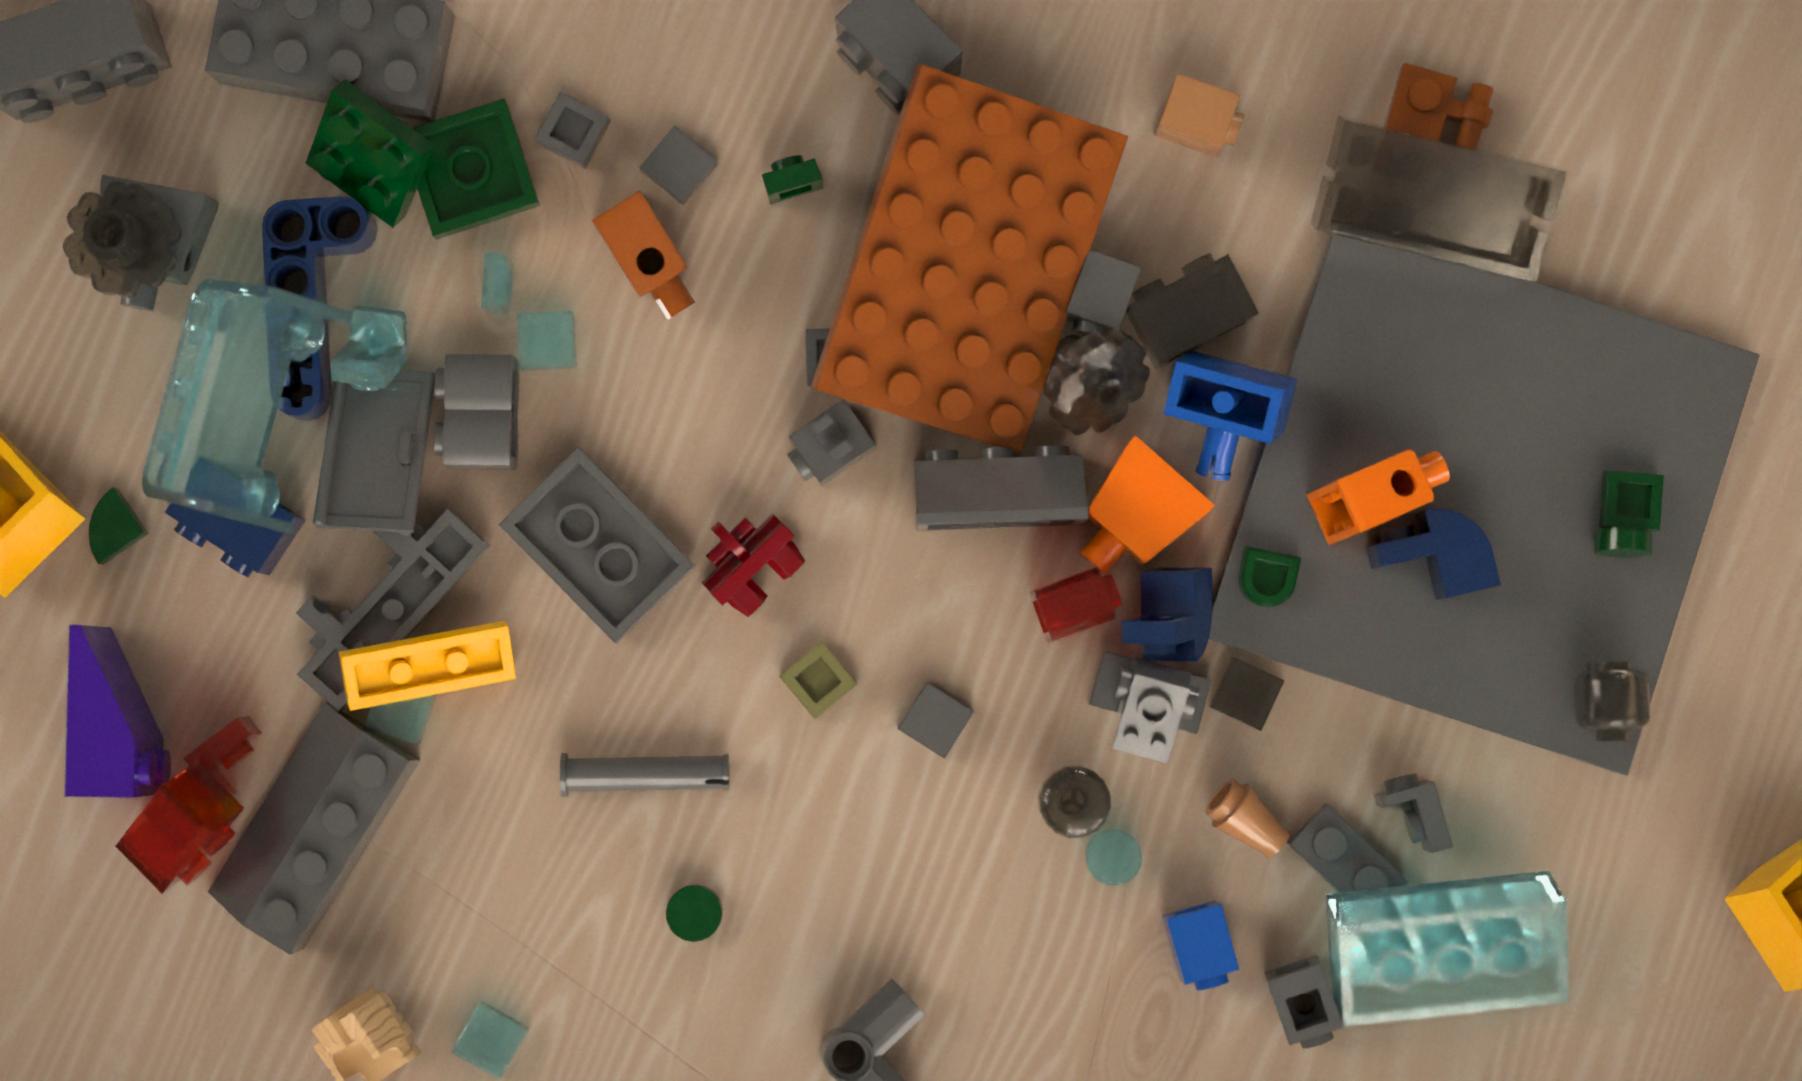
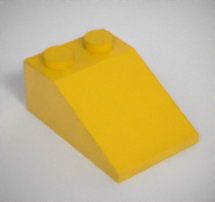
[0,431,85,598]
[1724,839,1802,992]

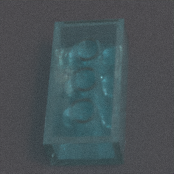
[1326,870,1569,1027]

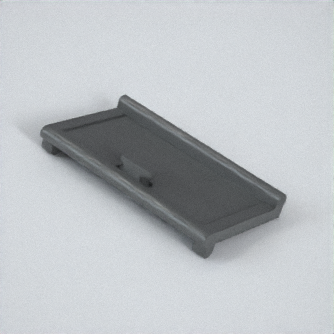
[313,362,435,536]

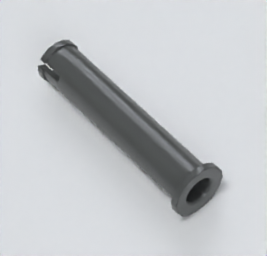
[560,753,730,797]

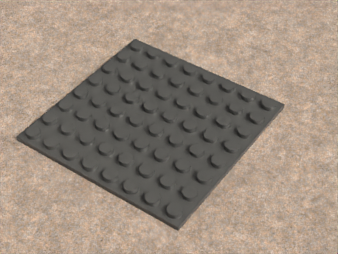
[1209,218,1760,776]

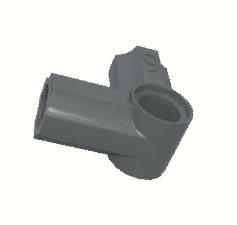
[820,978,925,1081]

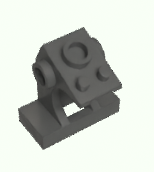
[1089,651,1212,763]

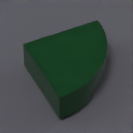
[89,487,149,565]

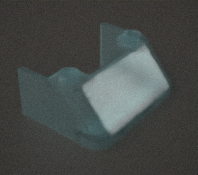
[142,279,353,535]

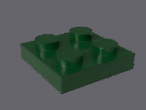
[306,79,435,228]
[412,98,541,240]

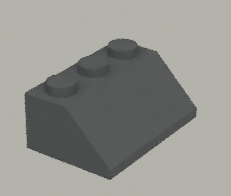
[914,445,1088,531]

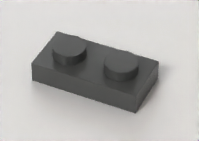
[1287,803,1408,922]

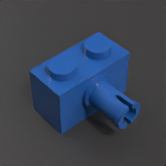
[1163,350,1297,481]

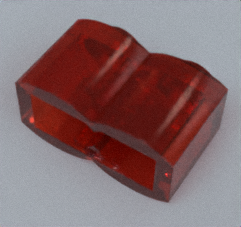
[1030,567,1122,643]

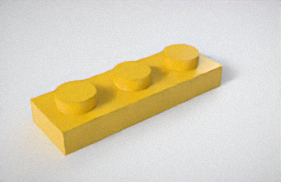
[339,621,516,711]

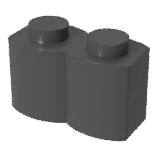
[433,354,519,470]

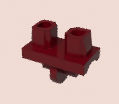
[702,514,805,617]

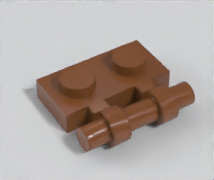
[1371,63,1493,195]

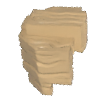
[310,987,421,1081]

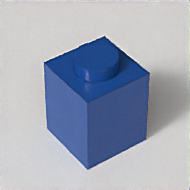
[1162,900,1240,990]

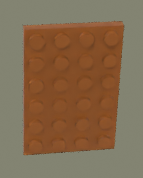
[811,64,1128,454]

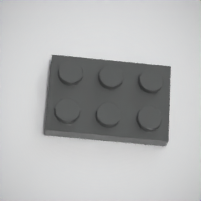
[499,447,696,644]

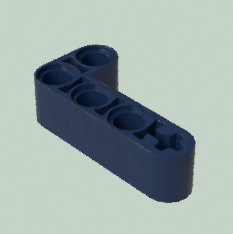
[262,197,378,421]

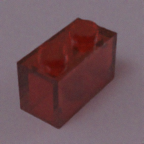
[115,760,244,894]

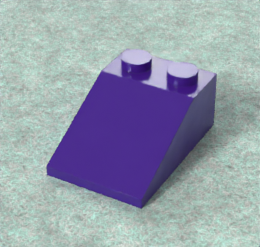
[65,625,171,798]

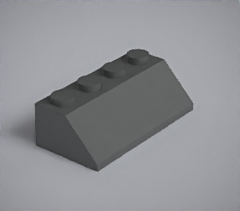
[208,702,421,955]

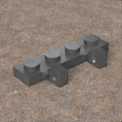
[296,509,490,711]

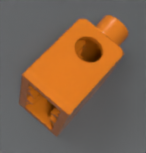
[1080,435,1215,575]
[1306,449,1450,545]

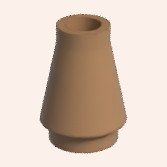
[1205,779,1290,858]

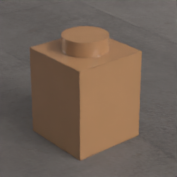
[1155,73,1245,157]

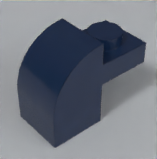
[1367,509,1501,600]
[1122,567,1213,662]

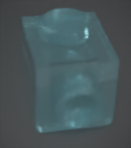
[331,306,407,391]

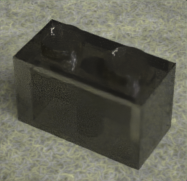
[1125,253,1259,370]

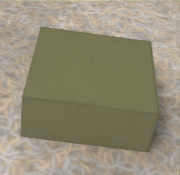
[779,641,857,719]

